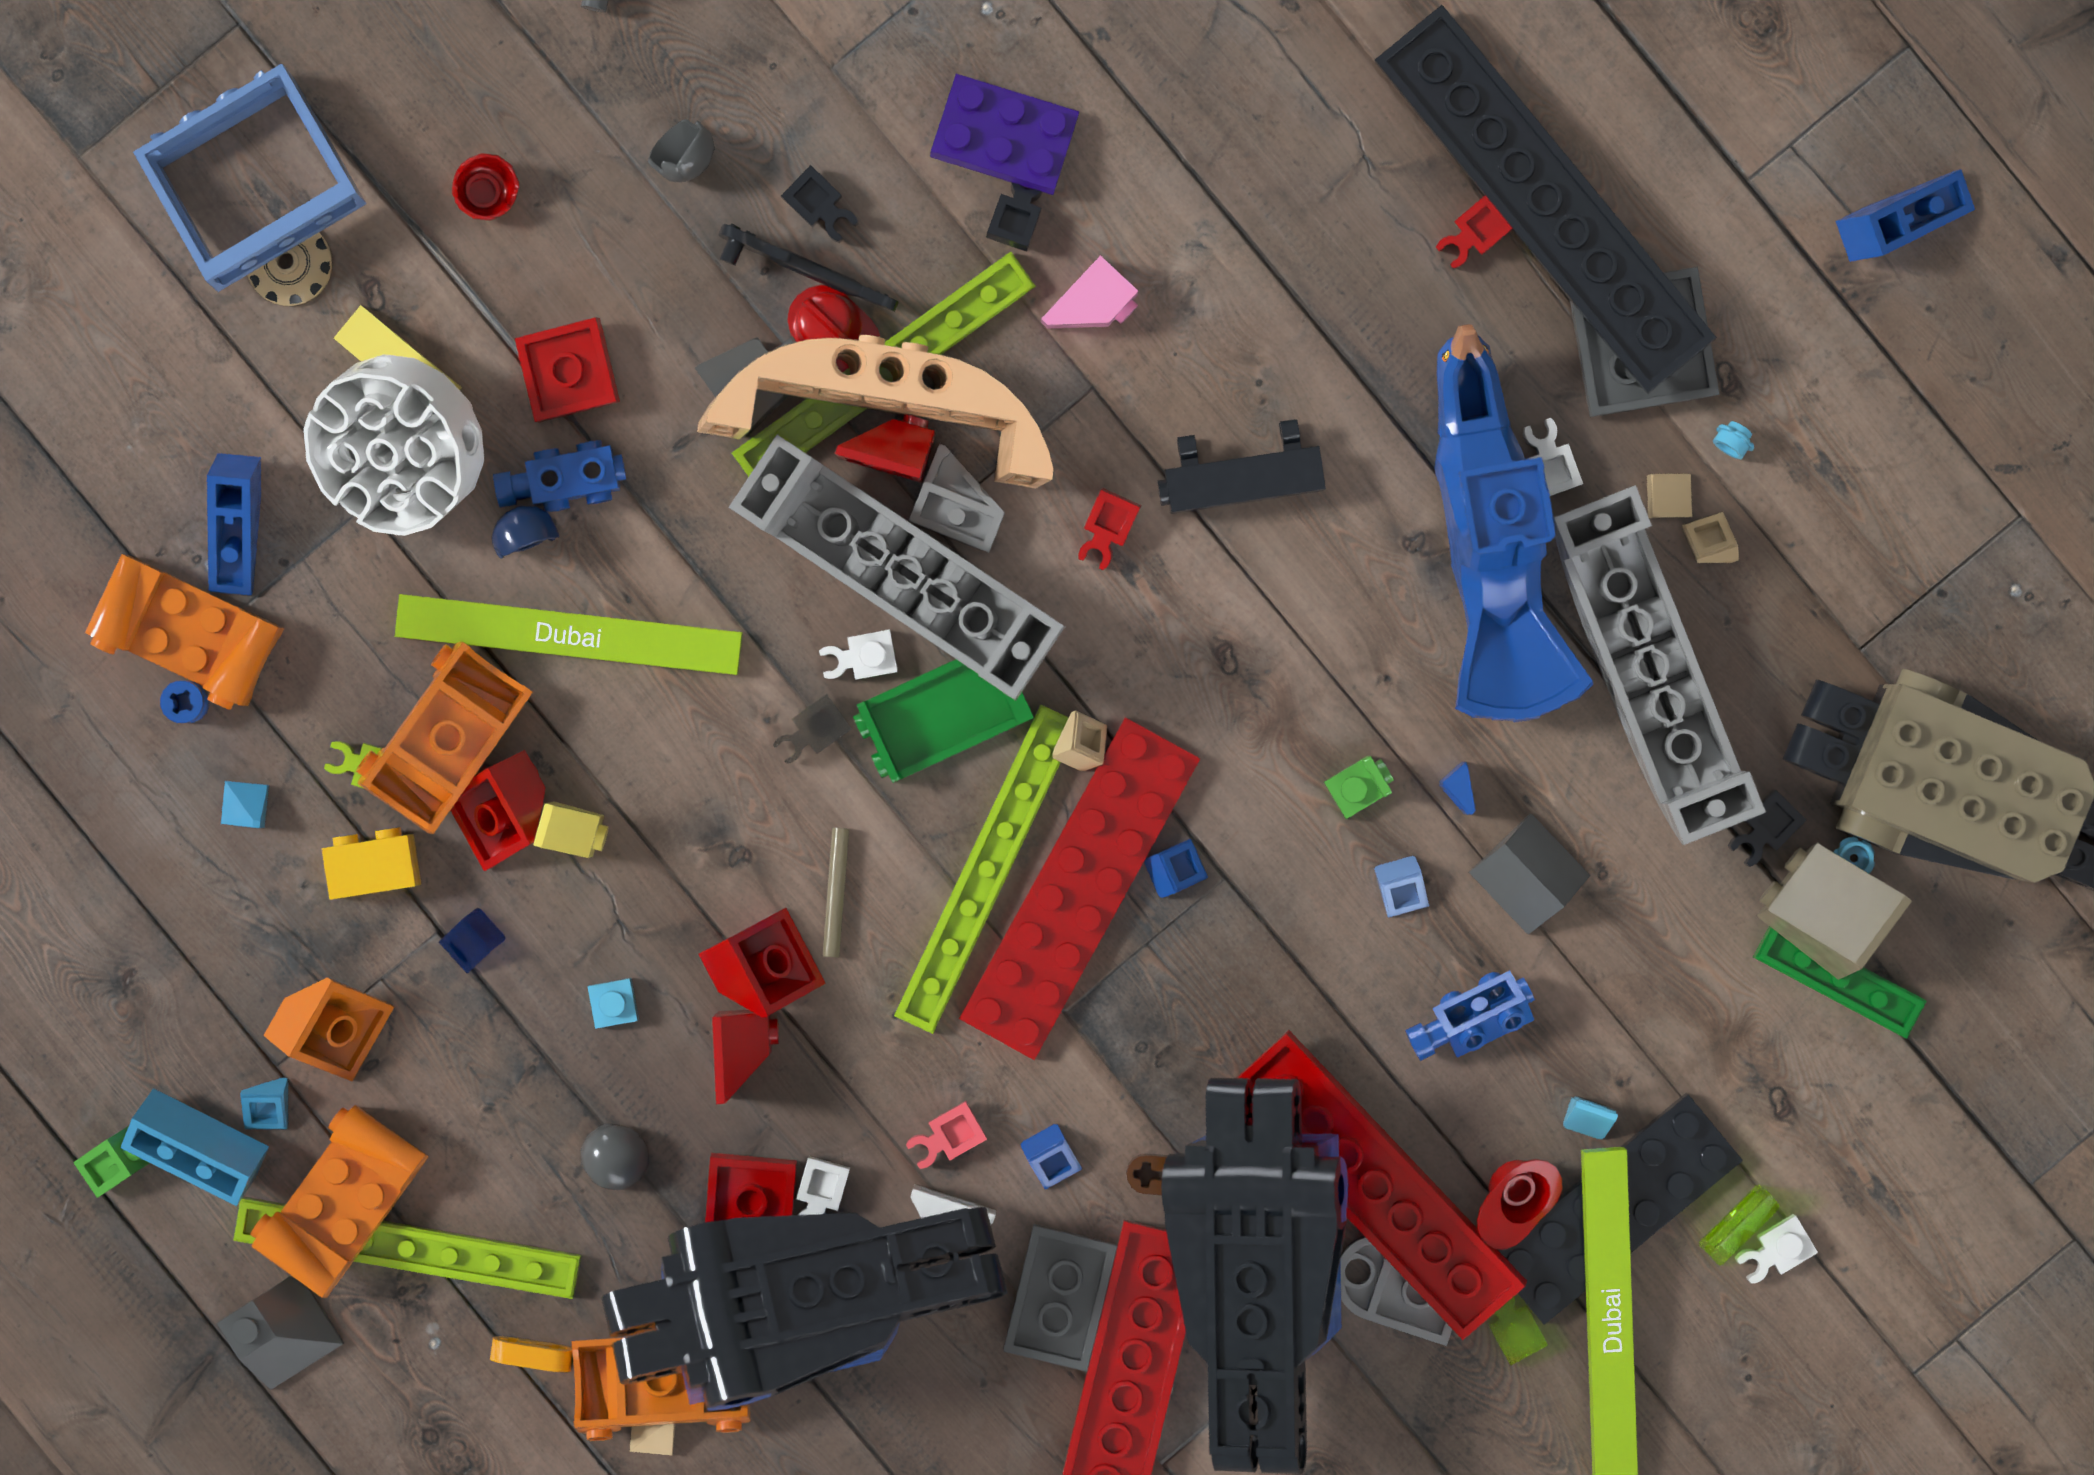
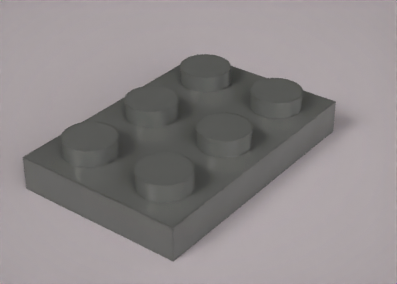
[1003,1224,1117,1372]

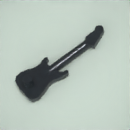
[718,223,899,312]

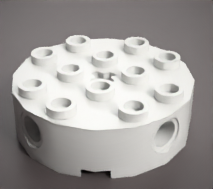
[304,354,484,536]

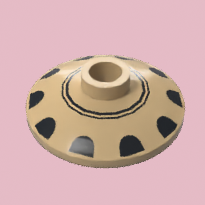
[248,225,332,306]

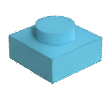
[587,978,639,1029]

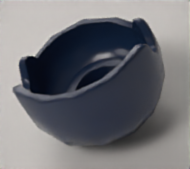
[492,506,559,559]

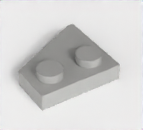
[909,443,1005,553]

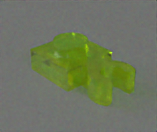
[1488,1296,1548,1366]

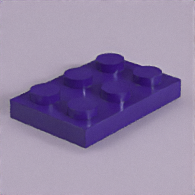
[930,74,1079,195]

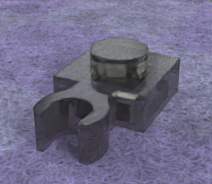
[773,694,852,763]

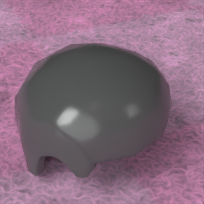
[648,119,715,183]
[580,1123,649,1190]

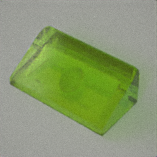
[1699,1185,1780,1266]

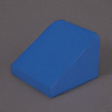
[1439,761,1476,815]
[1144,839,1208,898]
[1021,1124,1082,1190]

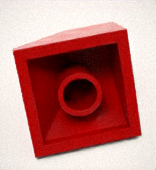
[835,414,936,483]
[450,750,546,872]
[698,908,826,1018]
[712,1010,779,1104]

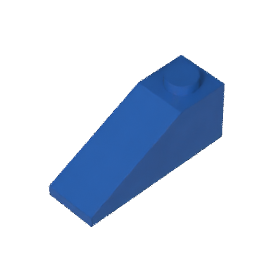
[1835,169,1975,262]
[207,453,261,595]

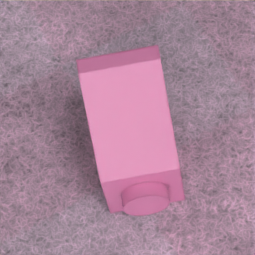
[1041,255,1138,329]

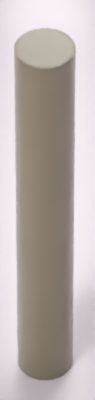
[822,827,849,957]

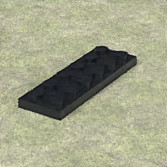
[1497,1093,1743,1325]

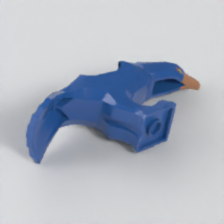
[1434,324,1593,723]

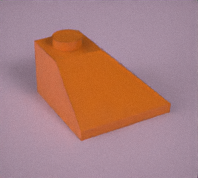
[263,977,394,1081]

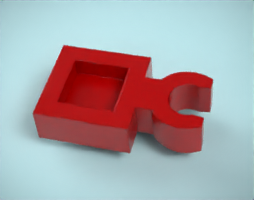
[1436,196,1512,269]
[1078,488,1142,570]

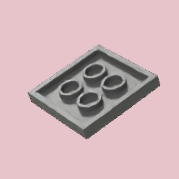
[1569,267,1720,418]

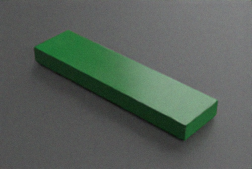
[1753,926,1927,1039]

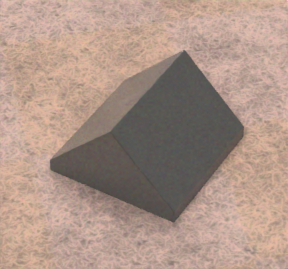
[1469,813,1591,934]

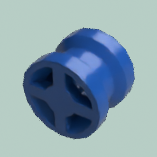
[160,681,210,723]

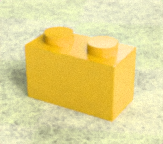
[321,827,422,900]

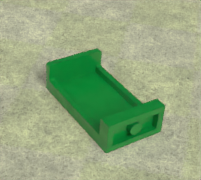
[853,659,1034,783]

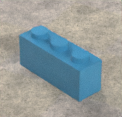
[120,1088,269,1206]

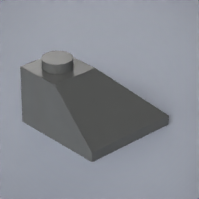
[216,1276,344,1390]

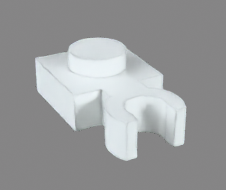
[1523,418,1583,496]
[819,630,898,680]
[796,1156,850,1215]
[1735,1214,1818,1283]

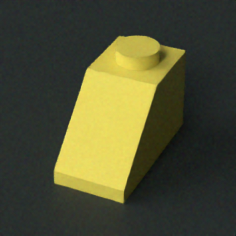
[533,802,609,858]

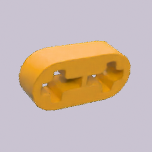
[490,1336,573,1372]

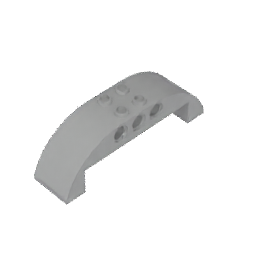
[729,435,1065,700]
[1553,485,1766,845]

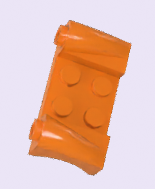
[85,554,284,710]
[356,642,533,834]
[250,1105,429,1298]
[572,1338,751,1441]

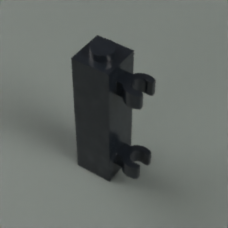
[1157,419,1326,514]

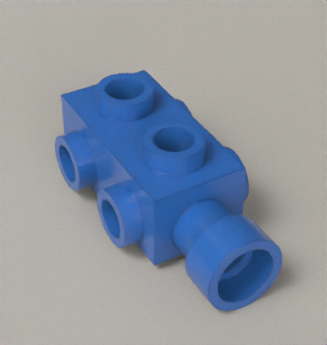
[493,440,626,513]
[1405,970,1535,1061]

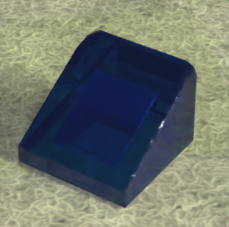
[439,908,506,974]

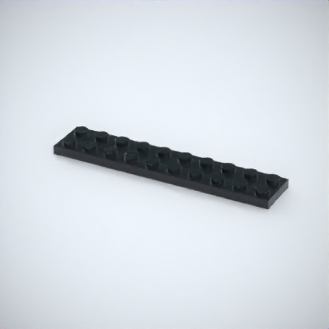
[1375,5,1717,394]

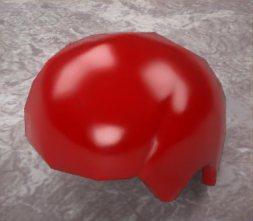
[452,153,519,221]

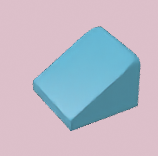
[1563,1096,1618,1139]

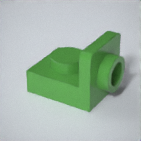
[1323,756,1394,819]
[73,1126,150,1198]

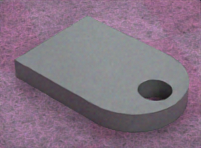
[1341,1236,1452,1346]

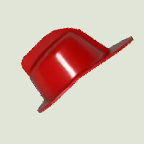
[787,285,880,373]
[1477,1159,1562,1250]

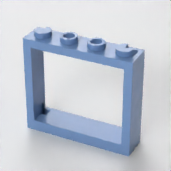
[133,64,367,292]

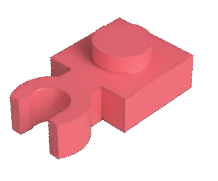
[906,1101,987,1169]

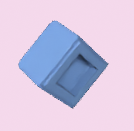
[1374,856,1429,918]

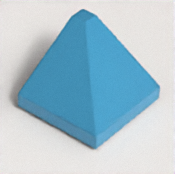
[221,781,269,828]
[240,1078,288,1129]

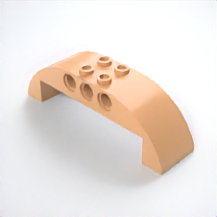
[697,335,1054,489]

